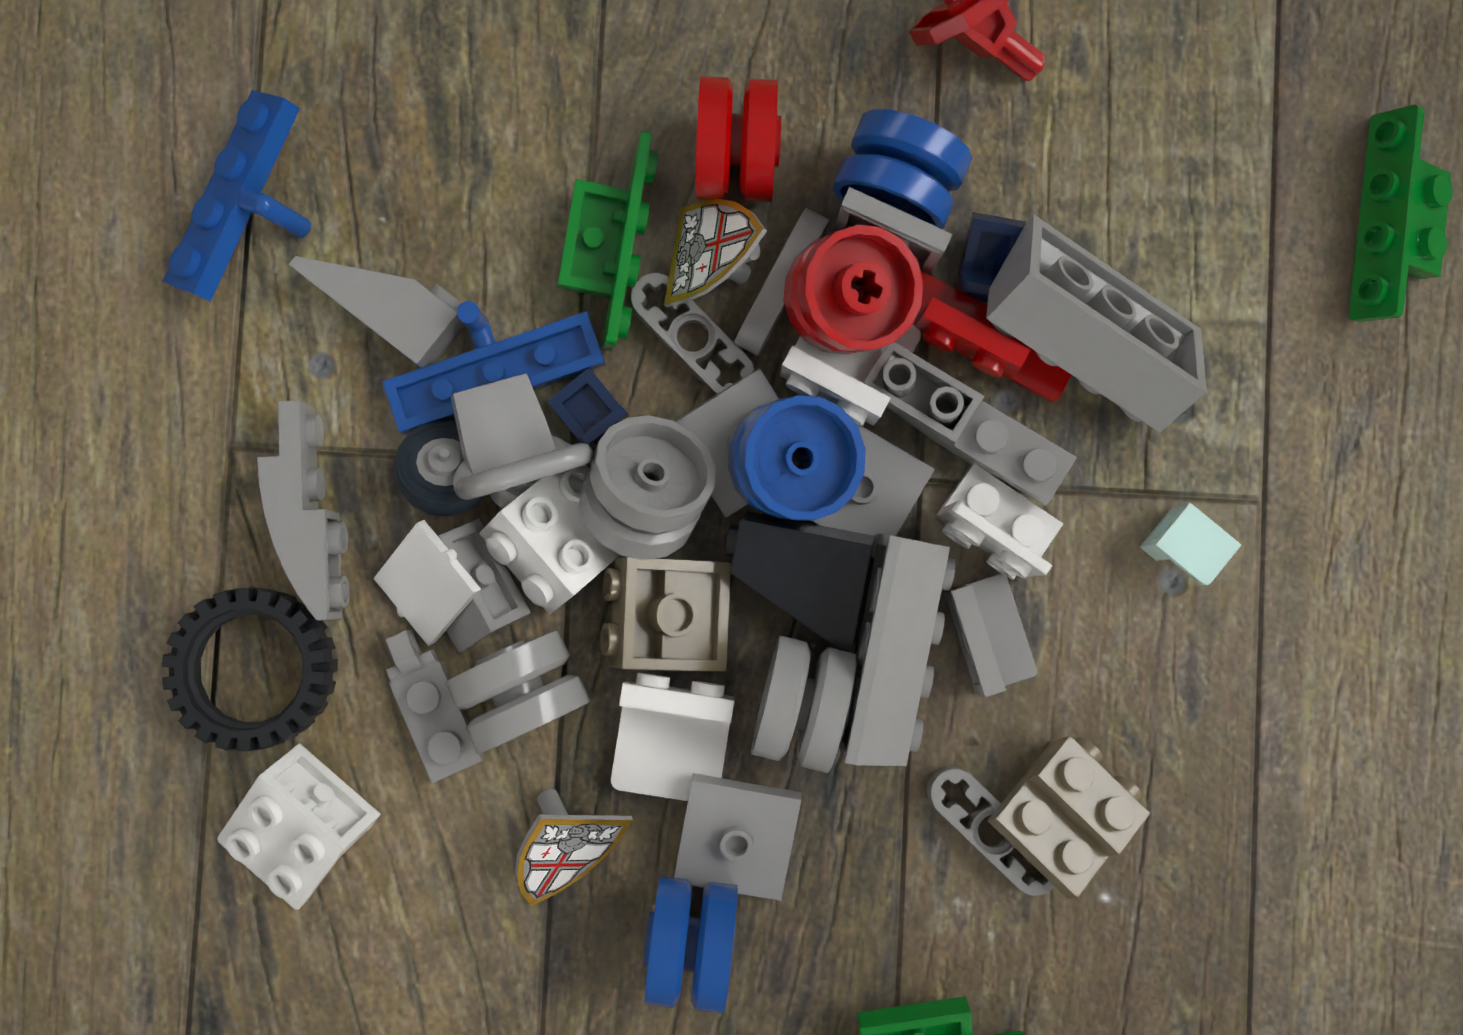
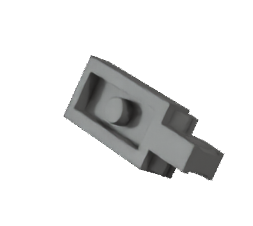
[385,630,485,783]

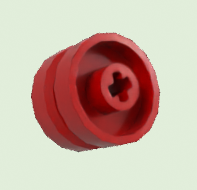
[695,76,782,203]
[783,225,923,354]

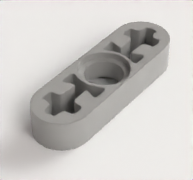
[734,208,830,357]
[631,273,754,395]
[927,766,1055,896]

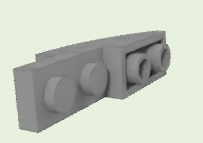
[863,342,1077,506]
[257,400,350,620]

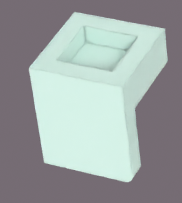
[1140,503,1241,585]

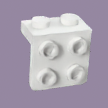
[779,324,921,426]
[479,465,620,615]
[611,672,734,801]

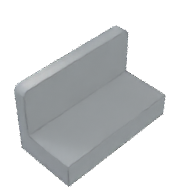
[438,519,531,652]
[943,574,1037,697]

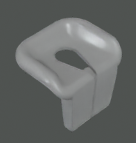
[451,373,593,500]

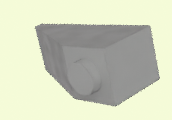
[289,256,465,368]

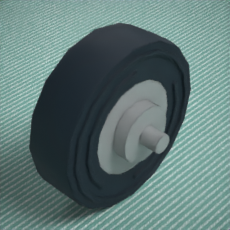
[394,420,485,517]

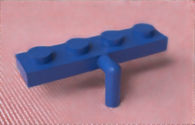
[162,90,311,302]
[382,301,606,435]

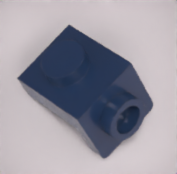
[958,212,1026,302]
[547,368,629,451]

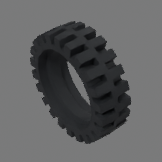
[162,588,338,751]

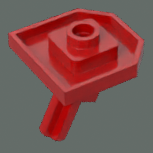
[909,0,1045,81]

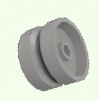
[579,415,716,560]
[445,631,590,755]
[751,635,856,773]

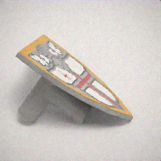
[664,199,767,307]
[515,789,633,906]

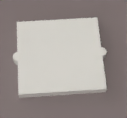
[373,520,481,646]

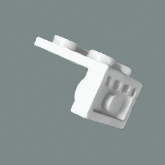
[935,463,1063,580]
[217,743,381,910]

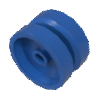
[832,109,973,229]
[728,395,866,521]
[643,876,738,1014]

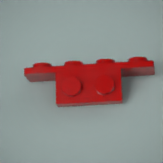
[913,270,1072,402]

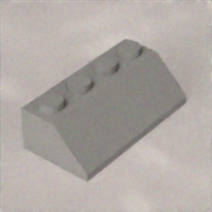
[986,215,1207,433]
[839,533,955,766]

